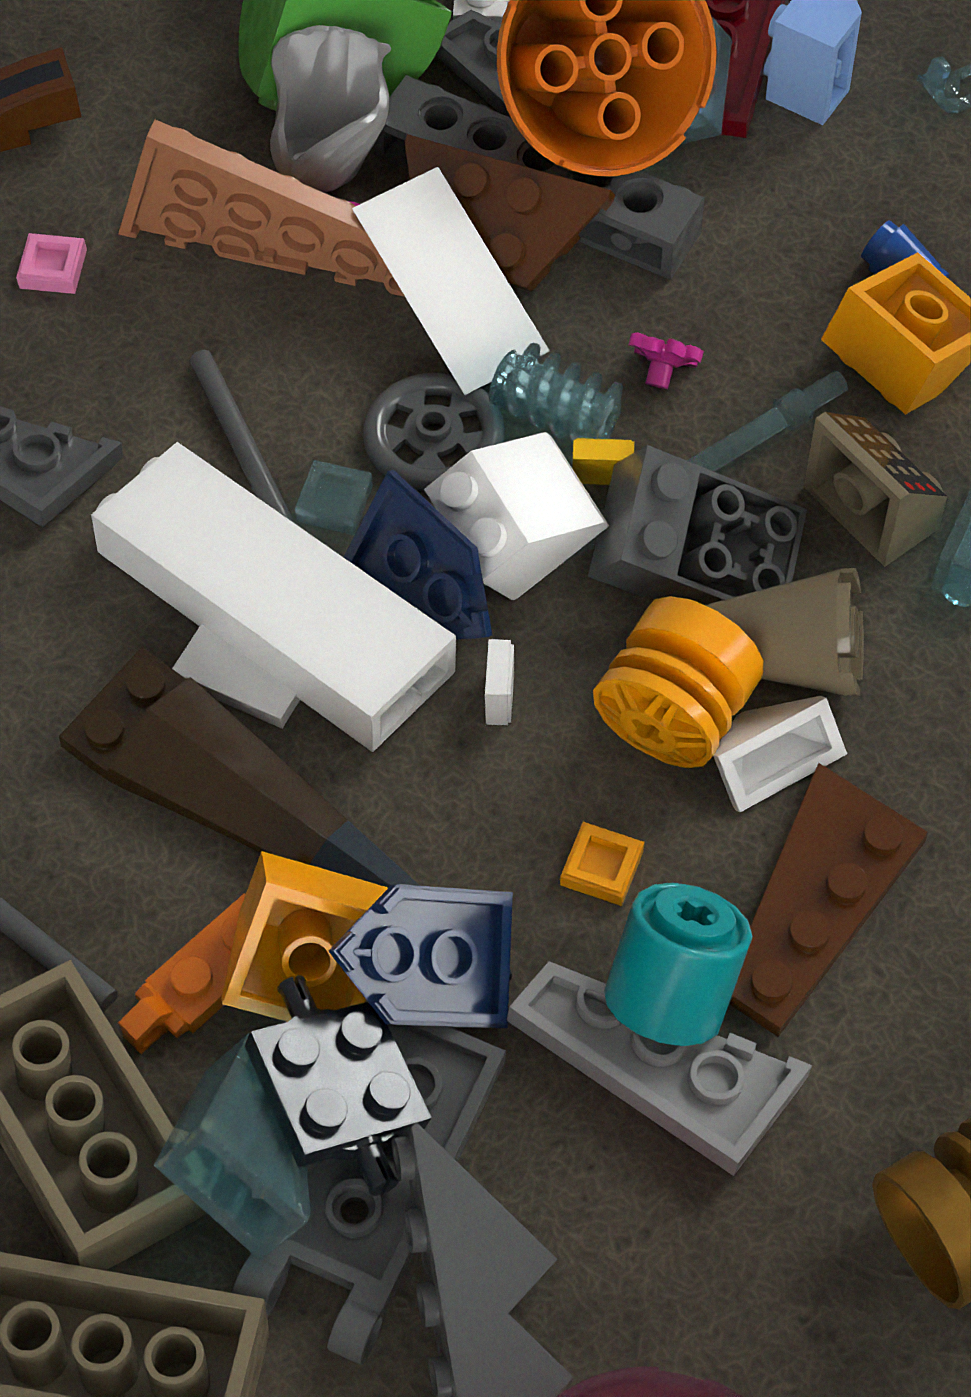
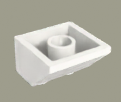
[424,432,609,600]

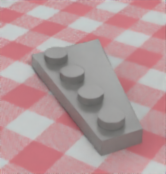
[507,961,812,1176]

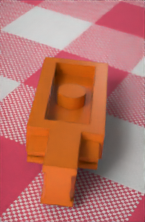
[118,893,246,1054]

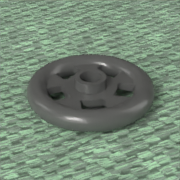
[363,373,505,492]

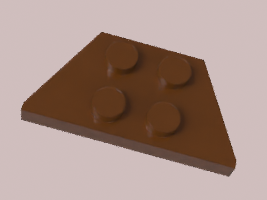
[405,134,615,292]

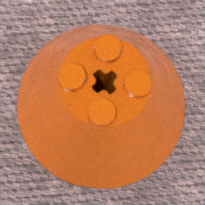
[497,0,717,176]

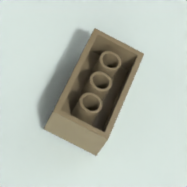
[0,960,207,1271]
[0,1252,269,1397]

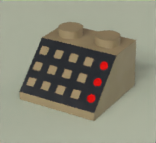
[804,412,947,567]

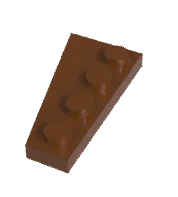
[729,763,928,1037]

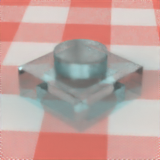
[295,460,373,535]

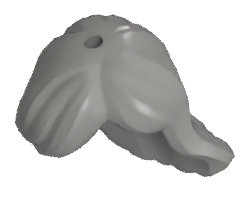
[270,25,391,193]

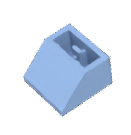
[763,0,862,125]

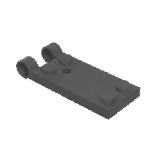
[232,1024,506,1365]

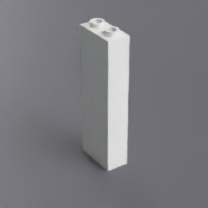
[91,442,456,752]

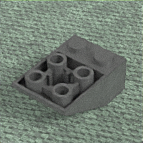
[588,445,807,605]

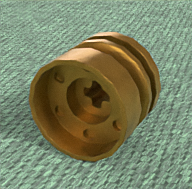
[872,1117,971,1309]

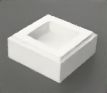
[485,639,514,725]

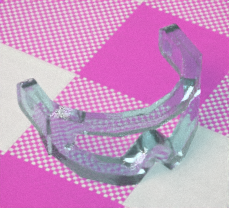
[916,56,971,113]

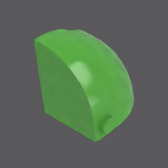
[239,0,452,111]

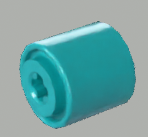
[604,883,753,1046]

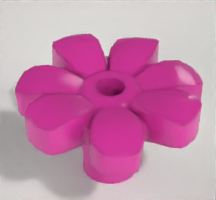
[628,333,704,389]

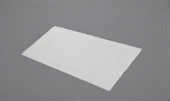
[352,167,550,395]

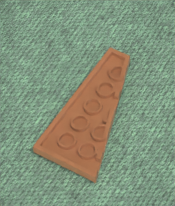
[118,119,405,297]

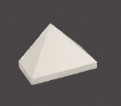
[713,696,847,812]

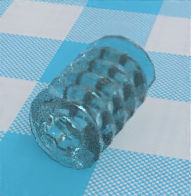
[489,342,623,444]

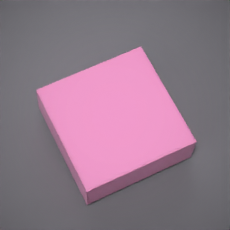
[16,233,87,294]

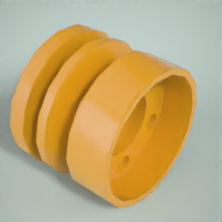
[593,596,764,768]

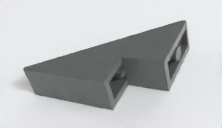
[392,1122,573,1397]

